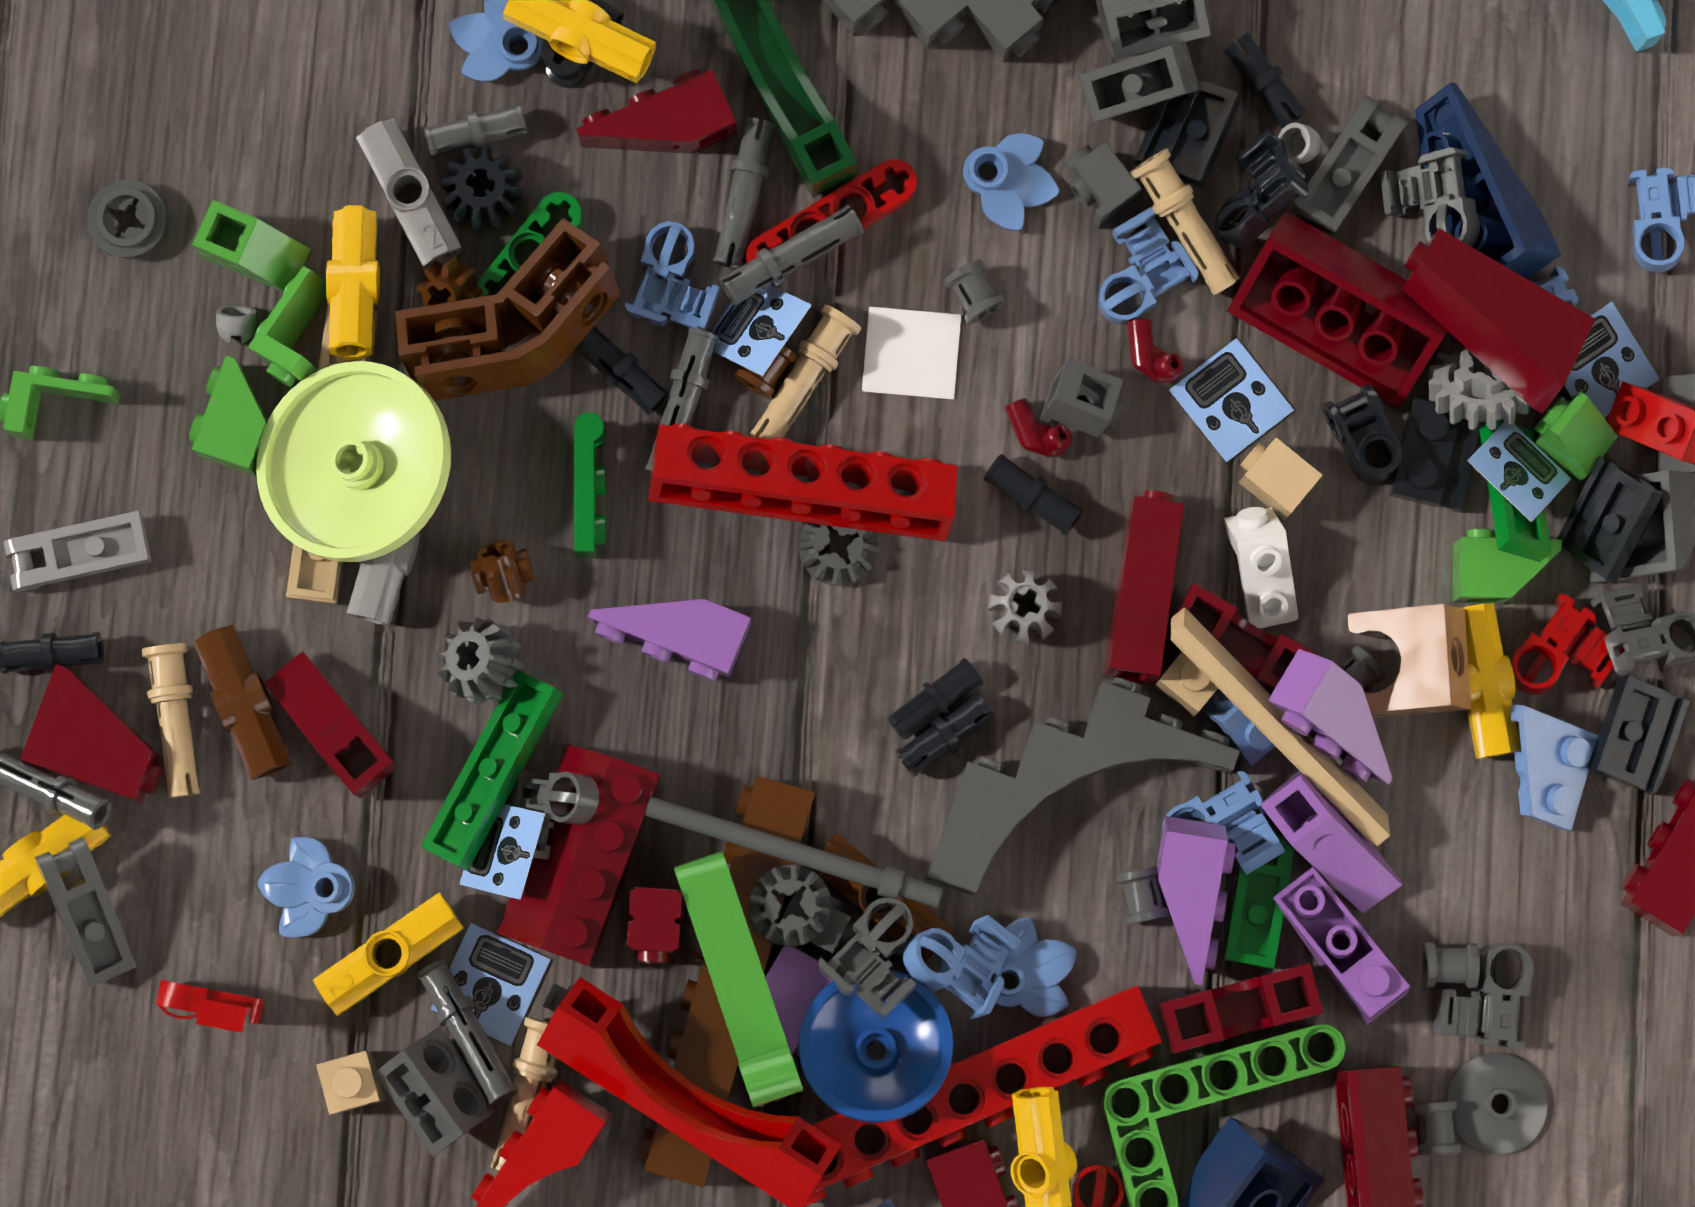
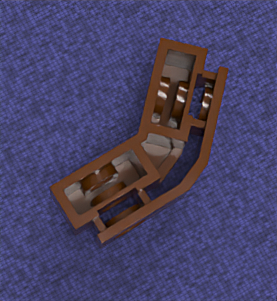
[395,218,621,401]

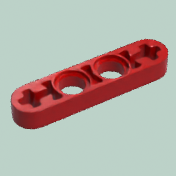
[746,159,917,271]

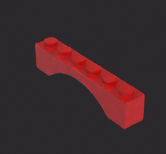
[537,977,842,1207]
[471,1080,613,1207]

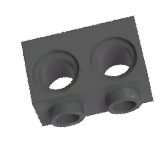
[374,1027,498,1157]

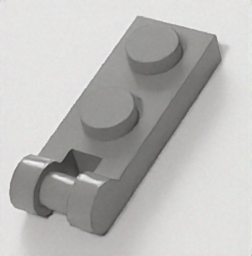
[3,511,152,592]

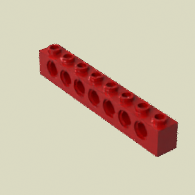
[803,985,1162,1207]

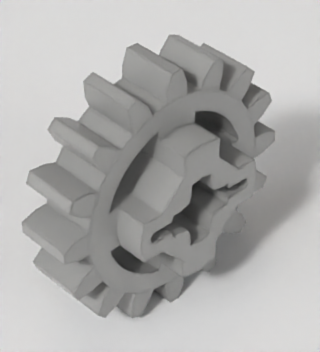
[1429,342,1530,430]

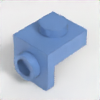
[1202,688,1276,766]

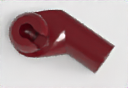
[1127,318,1183,384]
[1004,398,1072,458]

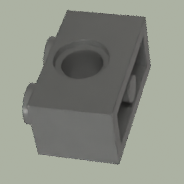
[1079,42,1200,123]

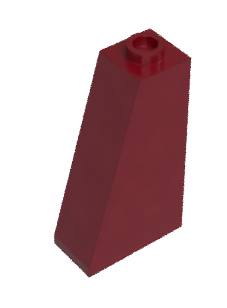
[1402,228,1595,413]
[1102,490,1184,686]

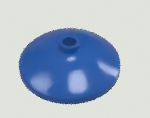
[799,969,953,1123]

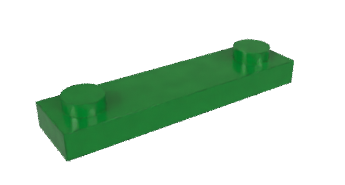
[420,670,564,872]

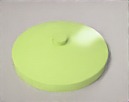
[256,361,451,562]

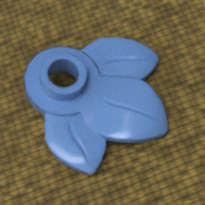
[448,0,543,82]
[963,133,1059,231]
[258,837,355,938]
[990,917,1077,1017]

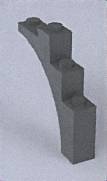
[822,0,1060,62]
[926,677,1240,895]

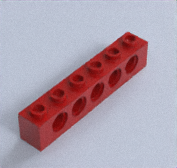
[648,424,958,542]

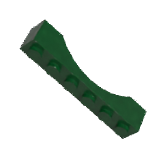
[710,0,857,198]

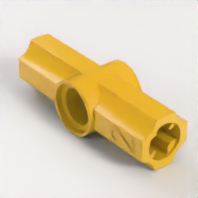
[503,0,656,84]
[326,205,380,360]
[1463,603,1521,759]
[0,814,112,917]
[313,892,465,1016]
[1011,1086,1077,1207]

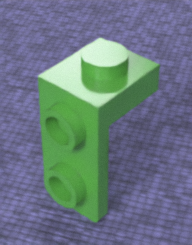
[248,266,327,388]
[0,366,121,441]

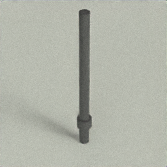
[645,796,943,908]

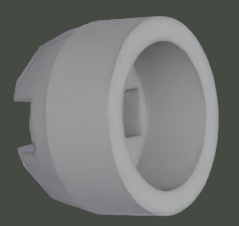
[1278,123,1321,164]
[216,305,256,344]

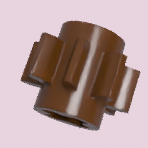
[417,257,483,306]
[470,540,534,603]

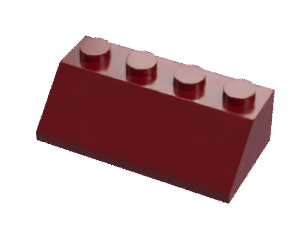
[1227,210,1447,409]
[497,744,662,968]
[1333,1066,1423,1207]

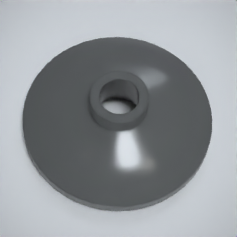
[1446,1053,1548,1155]

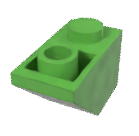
[192,200,312,292]
[189,356,268,476]
[1533,391,1618,483]
[1453,529,1562,604]

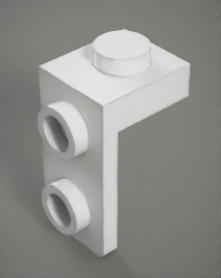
[1224,507,1298,629]

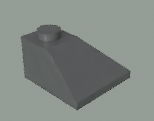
[1583,470,1695,583]

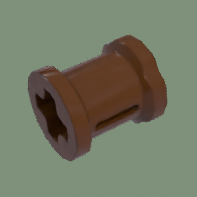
[734,345,798,400]

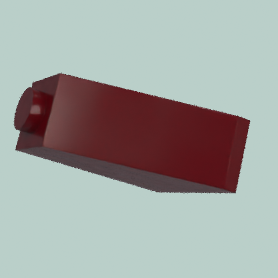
[20,664,163,803]

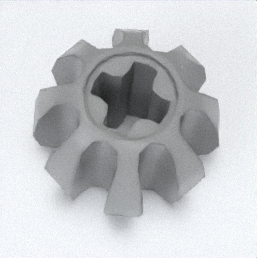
[988,569,1063,644]

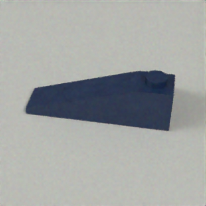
[1415,82,1561,279]
[1180,1117,1325,1207]

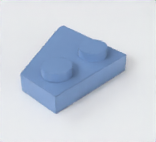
[1510,705,1599,831]

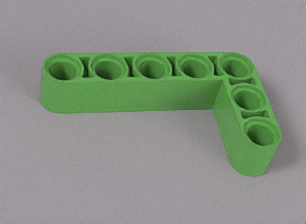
[674,851,803,1108]
[1100,1024,1346,1207]

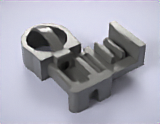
[1380,147,1480,247]
[1590,585,1695,676]
[510,770,599,860]
[819,897,917,1021]
[1432,942,1534,1049]

